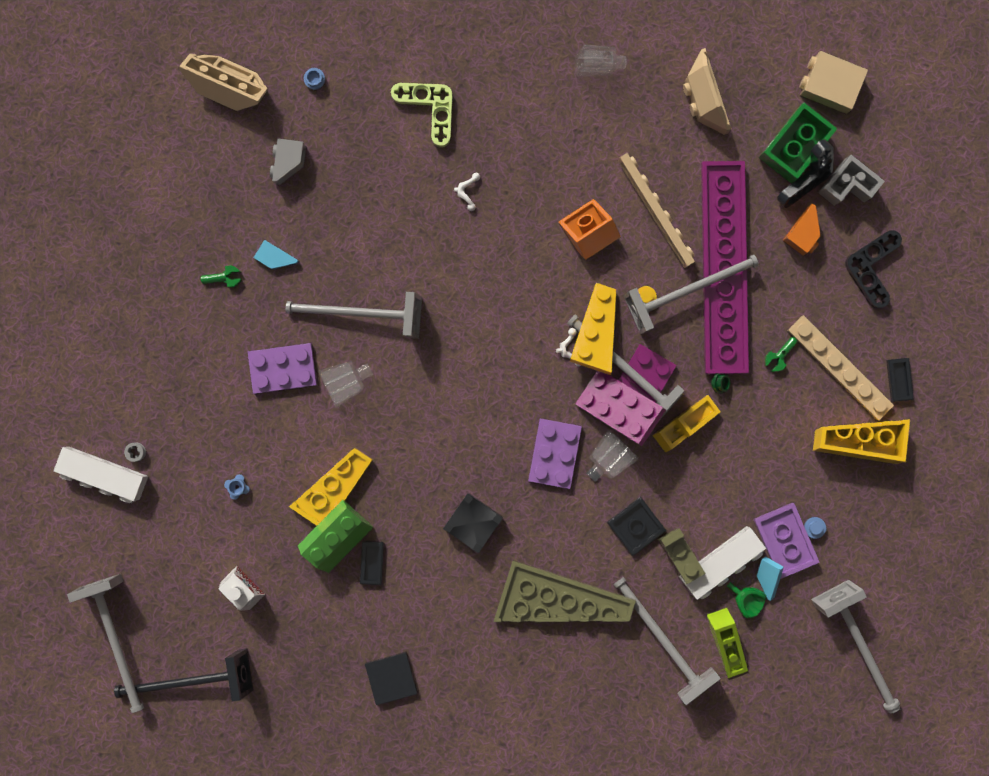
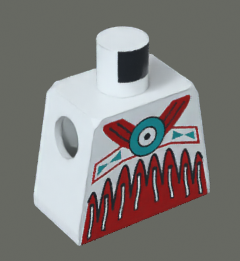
[219,566,265,611]

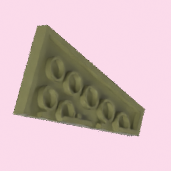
[494,560,636,622]

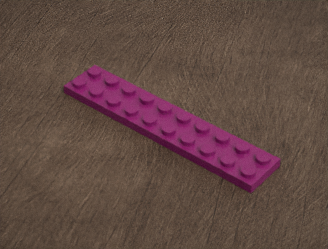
[701,161,749,374]

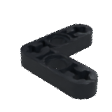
[777,139,834,208]
[845,230,902,308]

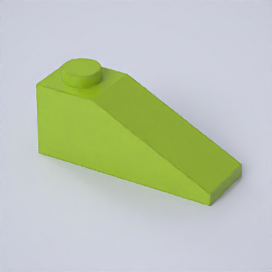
[707,608,748,678]

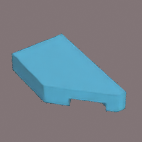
[254,240,299,269]
[757,556,784,601]

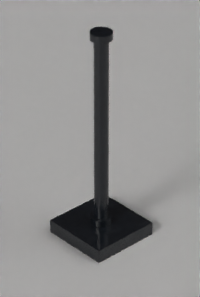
[114,648,254,702]

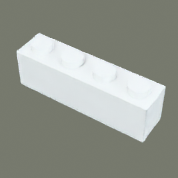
[54,447,148,503]
[679,526,766,600]

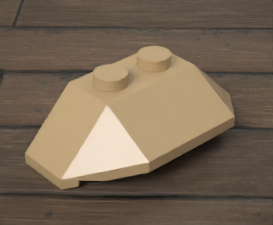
[683,48,731,135]
[179,54,267,111]

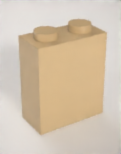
[799,51,868,114]

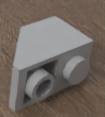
[270,139,306,185]

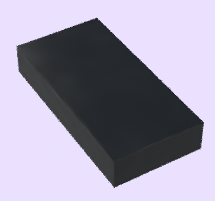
[886,358,914,402]
[360,541,384,585]

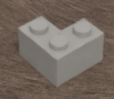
[818,155,885,206]

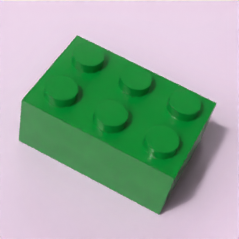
[759,102,837,184]

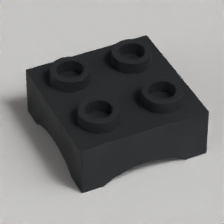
[443,493,503,553]

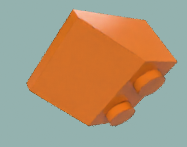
[559,199,621,260]

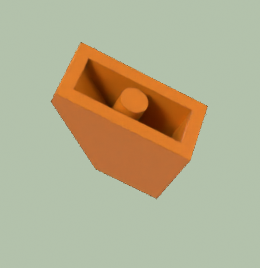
[783,204,820,255]

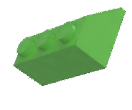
[298,500,373,573]

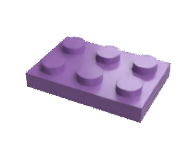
[248,343,317,394]
[528,418,582,489]
[753,503,819,579]

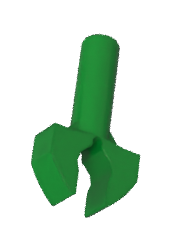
[201,265,242,288]
[765,337,798,372]

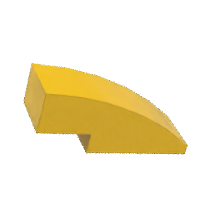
[653,395,721,452]

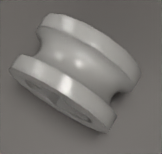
[124,443,146,462]

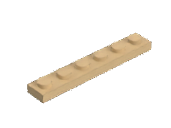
[618,153,695,268]
[787,315,894,420]

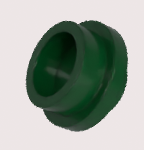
[711,373,731,394]

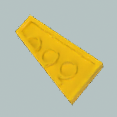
[570,283,616,375]
[289,448,373,526]

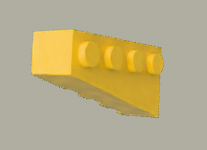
[813,419,910,464]

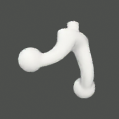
[454,173,480,211]
[556,328,581,366]

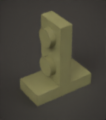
[658,528,706,584]

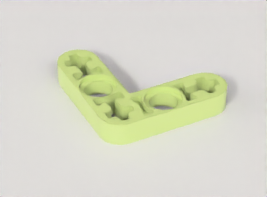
[391,83,452,147]

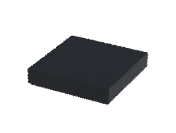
[607,496,667,556]
[365,652,418,705]

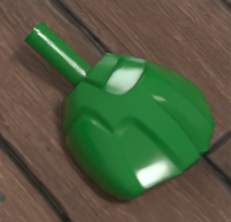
[727,582,766,618]

